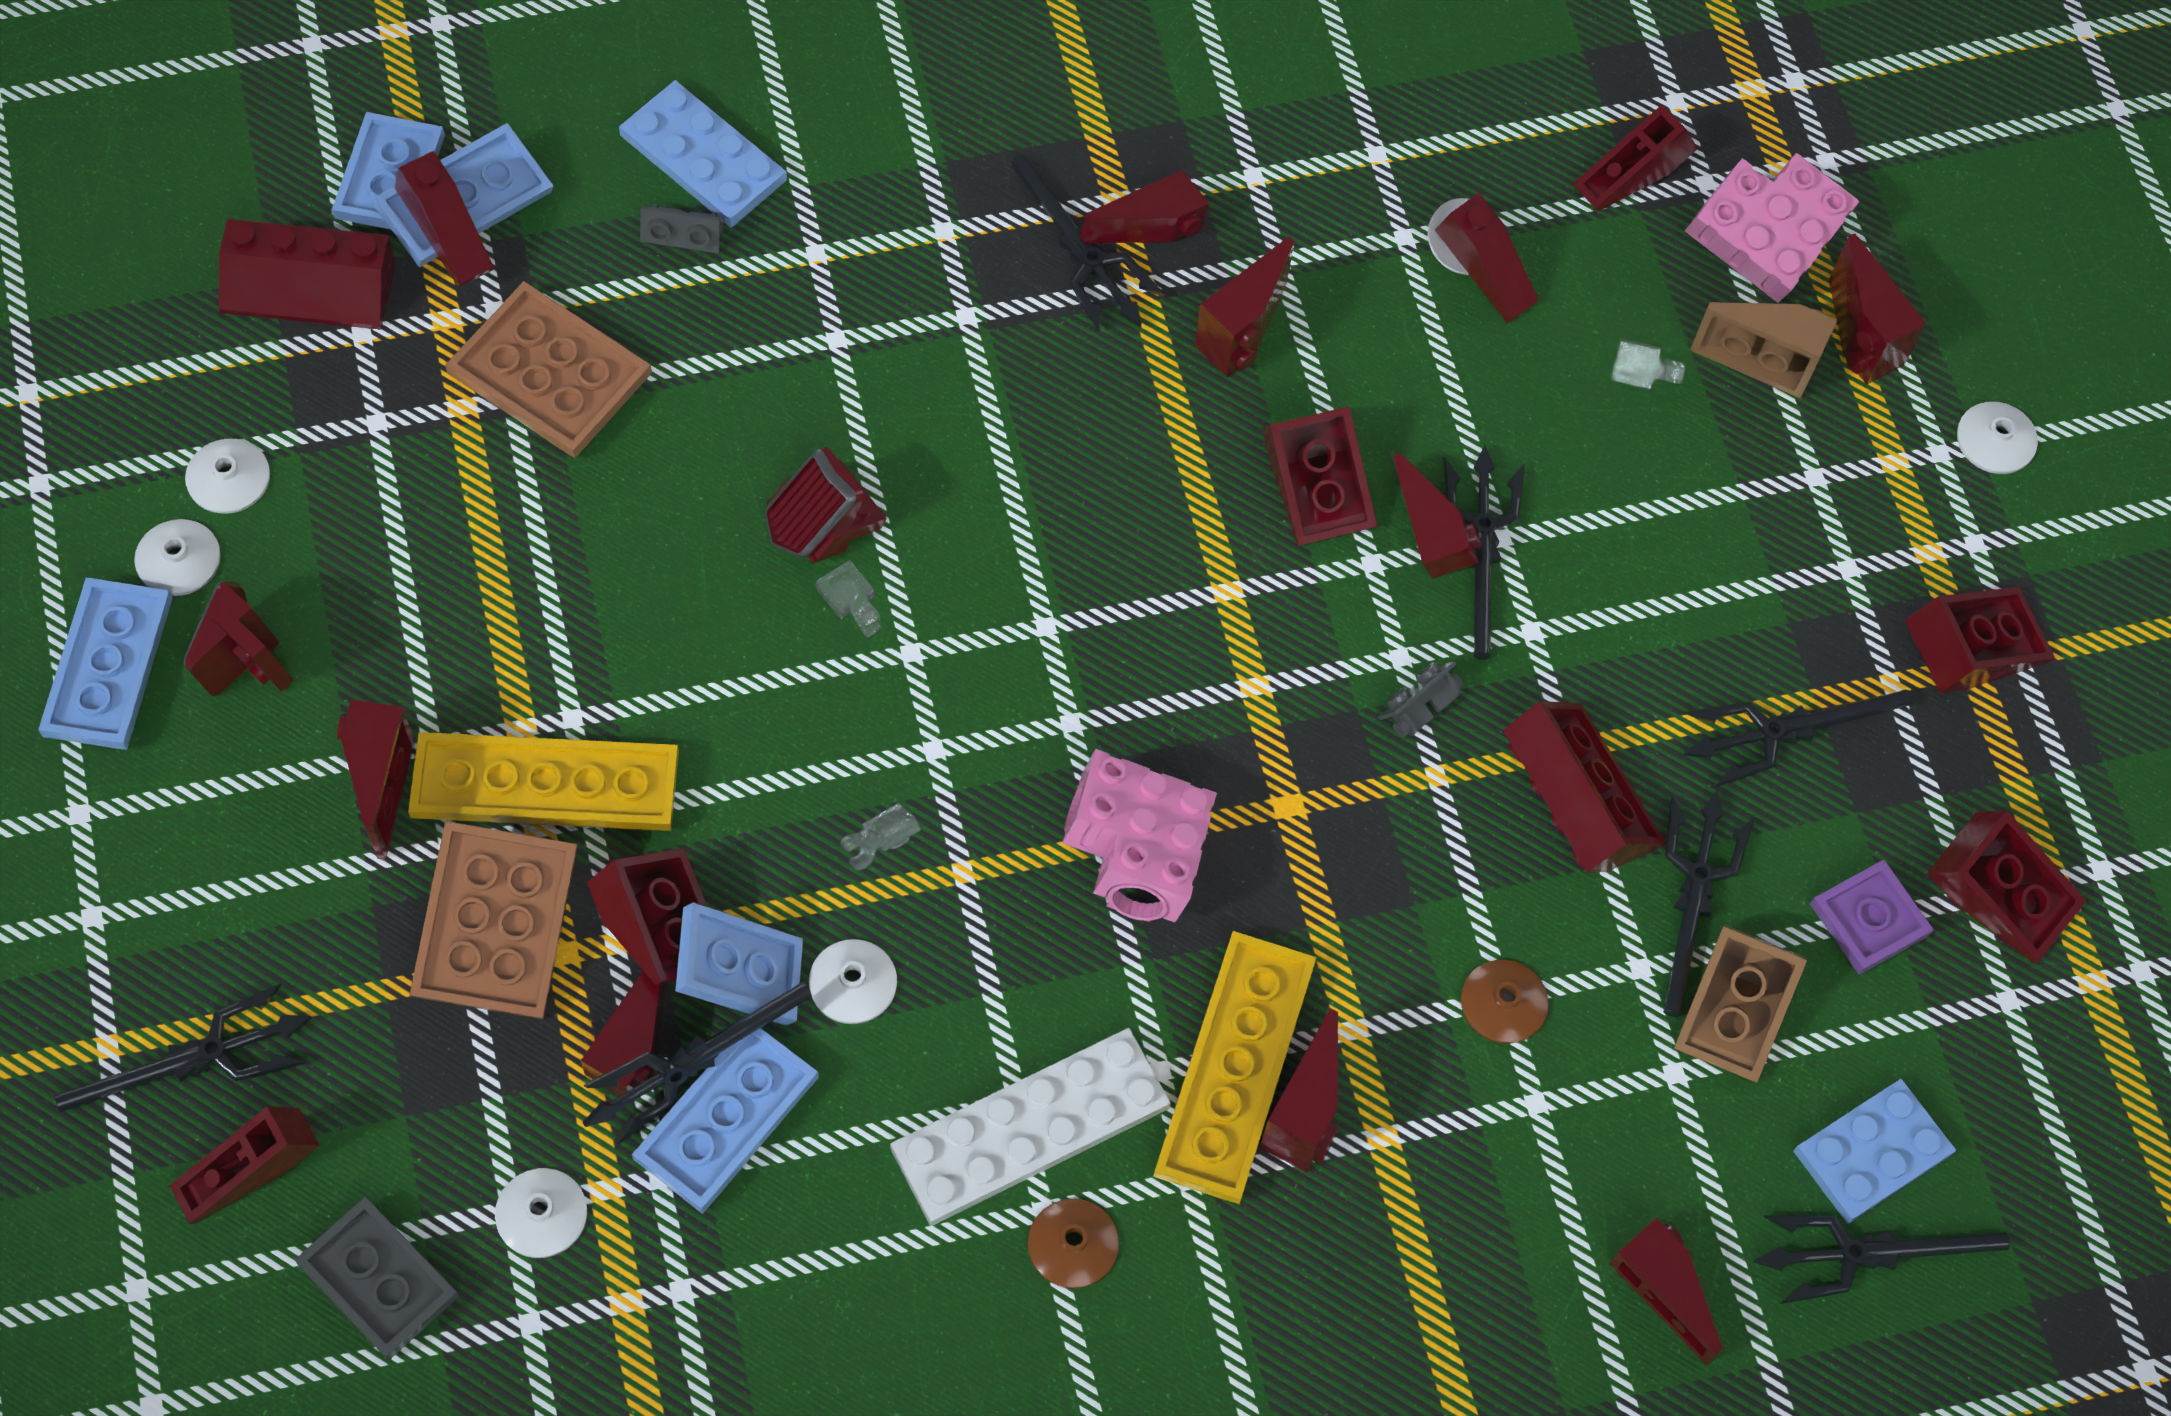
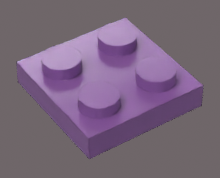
[1810,860,1934,975]

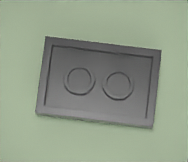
[295,1196,459,1361]

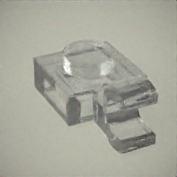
[1611,338,1685,389]
[815,560,882,638]
[840,803,921,870]

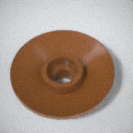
[1461,960,1548,1044]
[1028,1199,1119,1289]

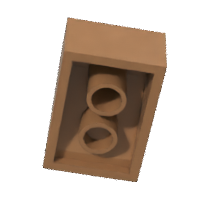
[1690,302,1837,398]
[1674,924,1807,1083]

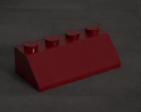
[219,219,396,330]
[1503,701,1666,873]

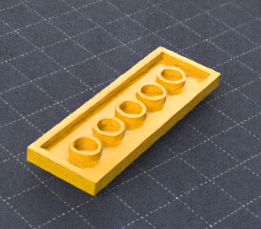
[408,732,679,831]
[1153,931,1317,1204]

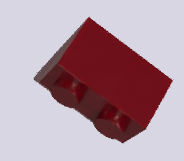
[1829,233,1926,385]
[1194,236,1295,377]
[1262,406,1377,546]
[1905,587,2055,693]
[337,699,415,860]
[1927,810,2086,963]
[587,848,707,985]
[1260,1008,1339,1173]

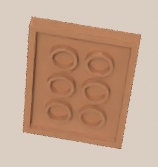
[445,281,652,459]
[410,821,578,1020]

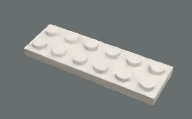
[890,1028,1171,1227]

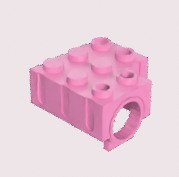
[1685,153,1859,303]
[1062,749,1217,922]

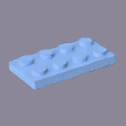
[619,80,787,228]
[373,123,553,267]
[38,577,173,750]
[632,1028,819,1214]

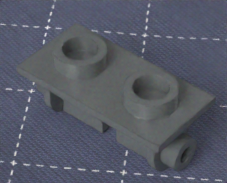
[640,203,725,253]
[1378,661,1464,738]

